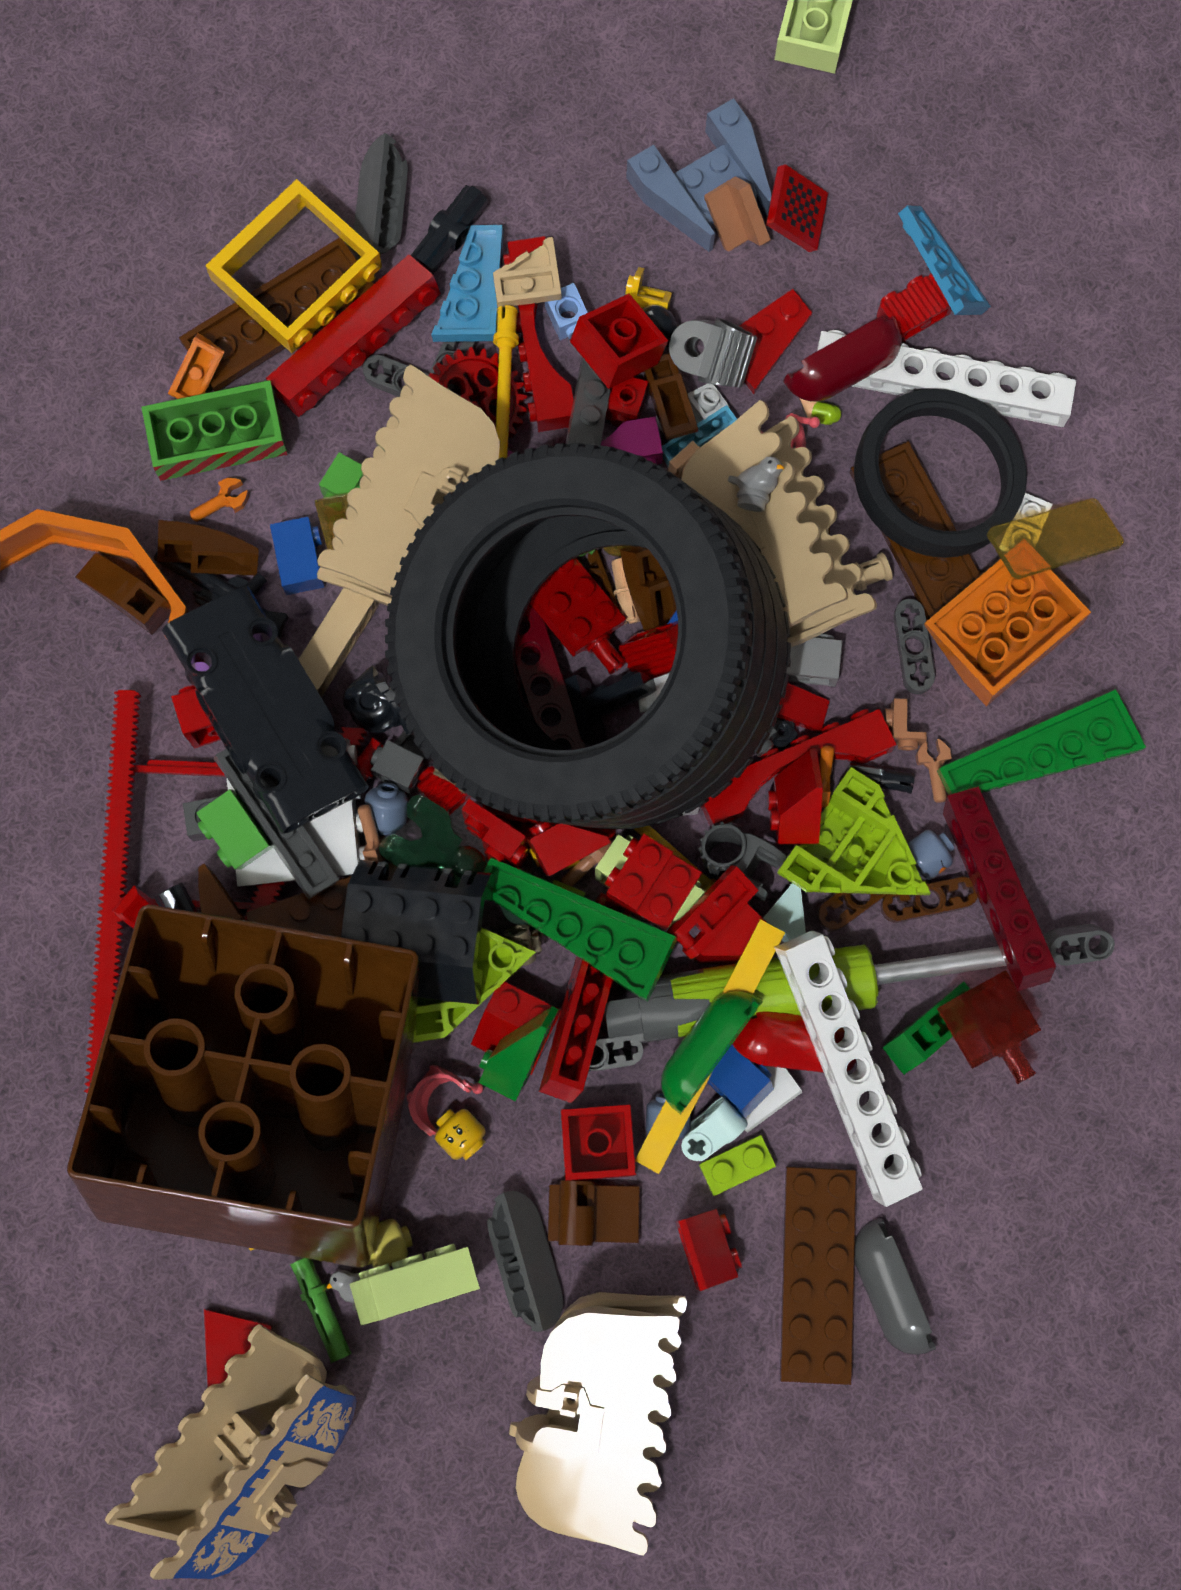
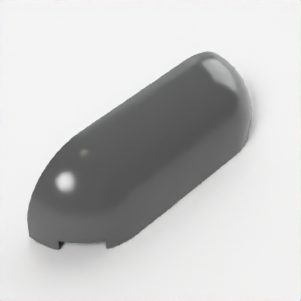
[354,133,408,255]
[487,1191,563,1332]
[854,1217,936,1355]

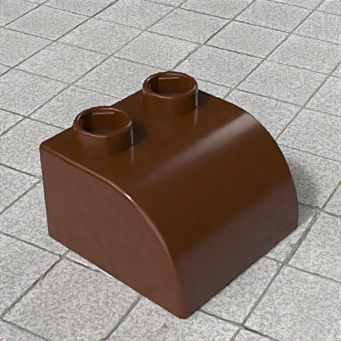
[67,905,419,1267]

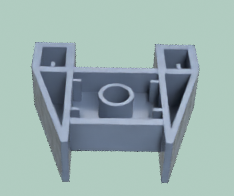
[626,98,772,252]

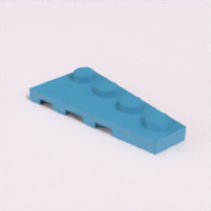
[898,205,991,315]
[431,225,504,342]

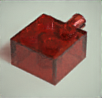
[937,970,1041,1084]

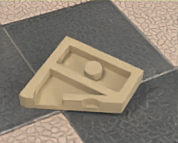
[493,237,562,307]

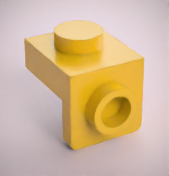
[625,267,672,310]

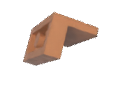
[704,176,770,251]

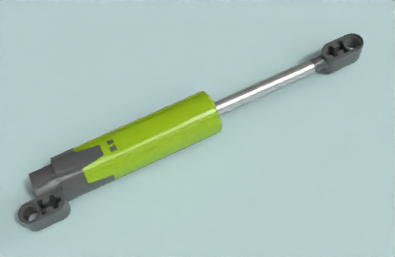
[589,924,1115,1071]

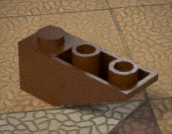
[75,552,171,635]

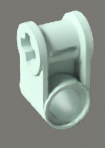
[681,1097,748,1161]

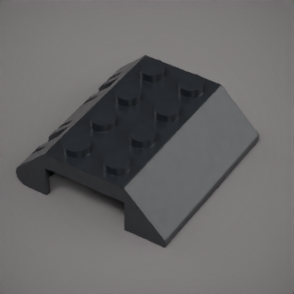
[341,860,494,1005]

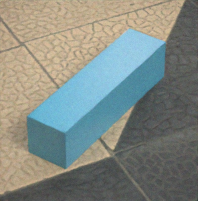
[662,405,737,467]

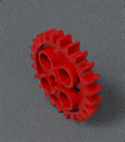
[428,347,527,438]

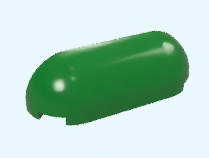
[661,991,763,1115]

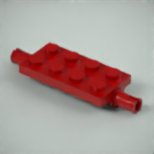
[530,558,626,675]

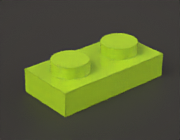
[699,1135,776,1196]

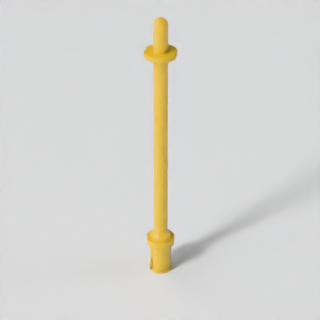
[493,305,519,459]

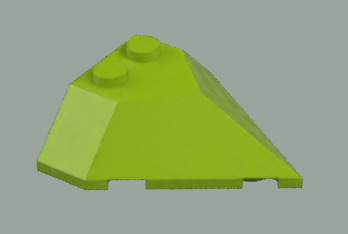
[777,767,931,895]
[413,927,536,1043]

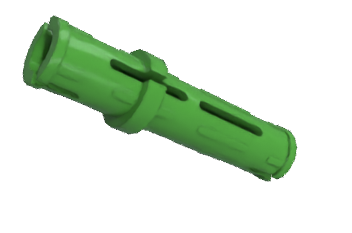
[290,1258,352,1363]

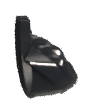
[343,665,409,735]

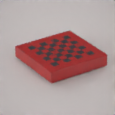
[766,164,828,252]

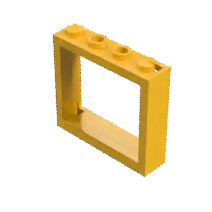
[205,179,382,353]

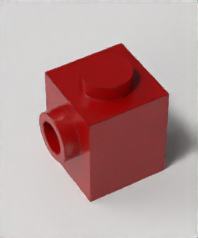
[606,377,648,427]

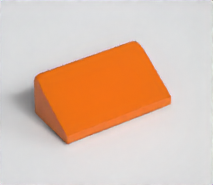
[168,333,225,399]

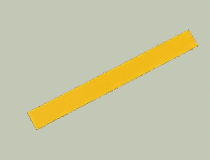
[635,919,786,1174]

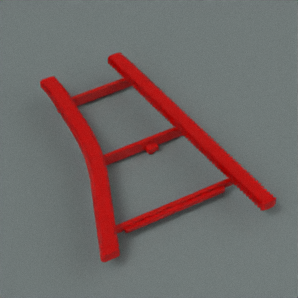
[84,690,367,1093]

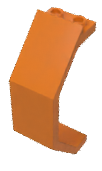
[0,509,189,639]

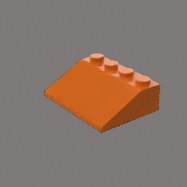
[924,541,1091,707]

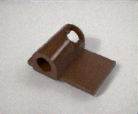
[548,1181,639,1246]

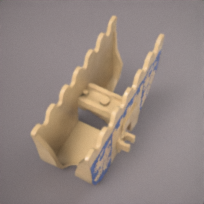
[105,1324,357,1580]

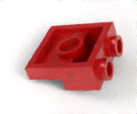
[461,799,529,869]
[605,834,702,932]

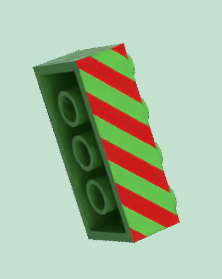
[142,380,288,481]

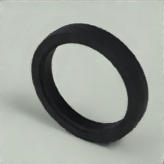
[854,389,1027,558]

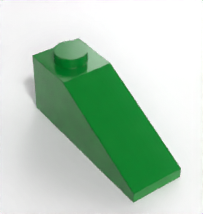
[882,982,985,1075]
[479,1006,559,1102]

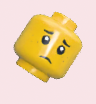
[435,1109,486,1161]

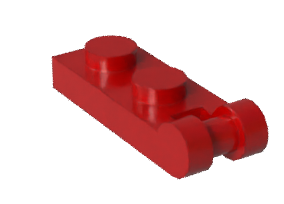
[667,865,759,959]

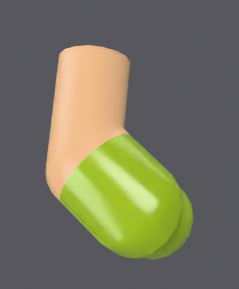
[799,398,841,425]

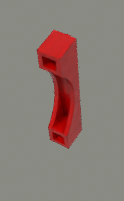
[503,236,574,432]
[701,709,897,829]

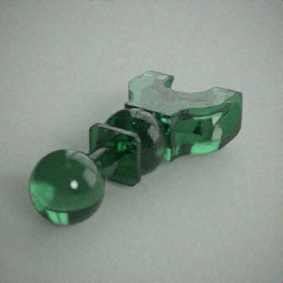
[379,795,528,925]

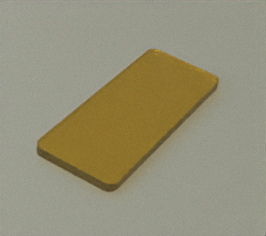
[987,498,1124,579]

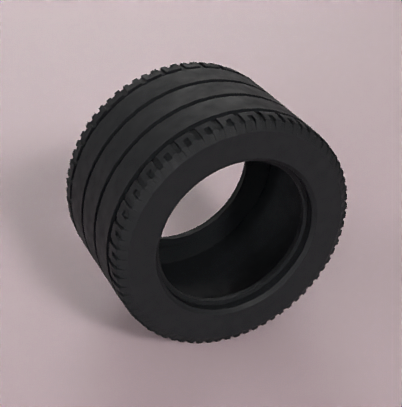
[385,443,791,829]

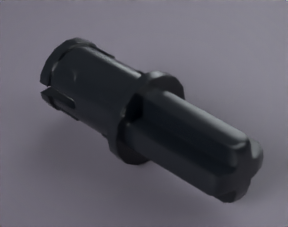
[847,764,915,794]

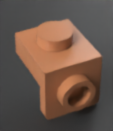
[884,698,927,751]

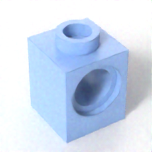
[545,283,588,340]

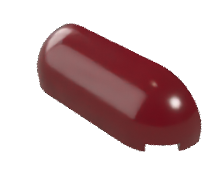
[783,316,902,402]

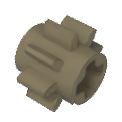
[504,924,542,966]

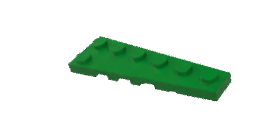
[937,689,1146,795]
[484,858,677,1002]

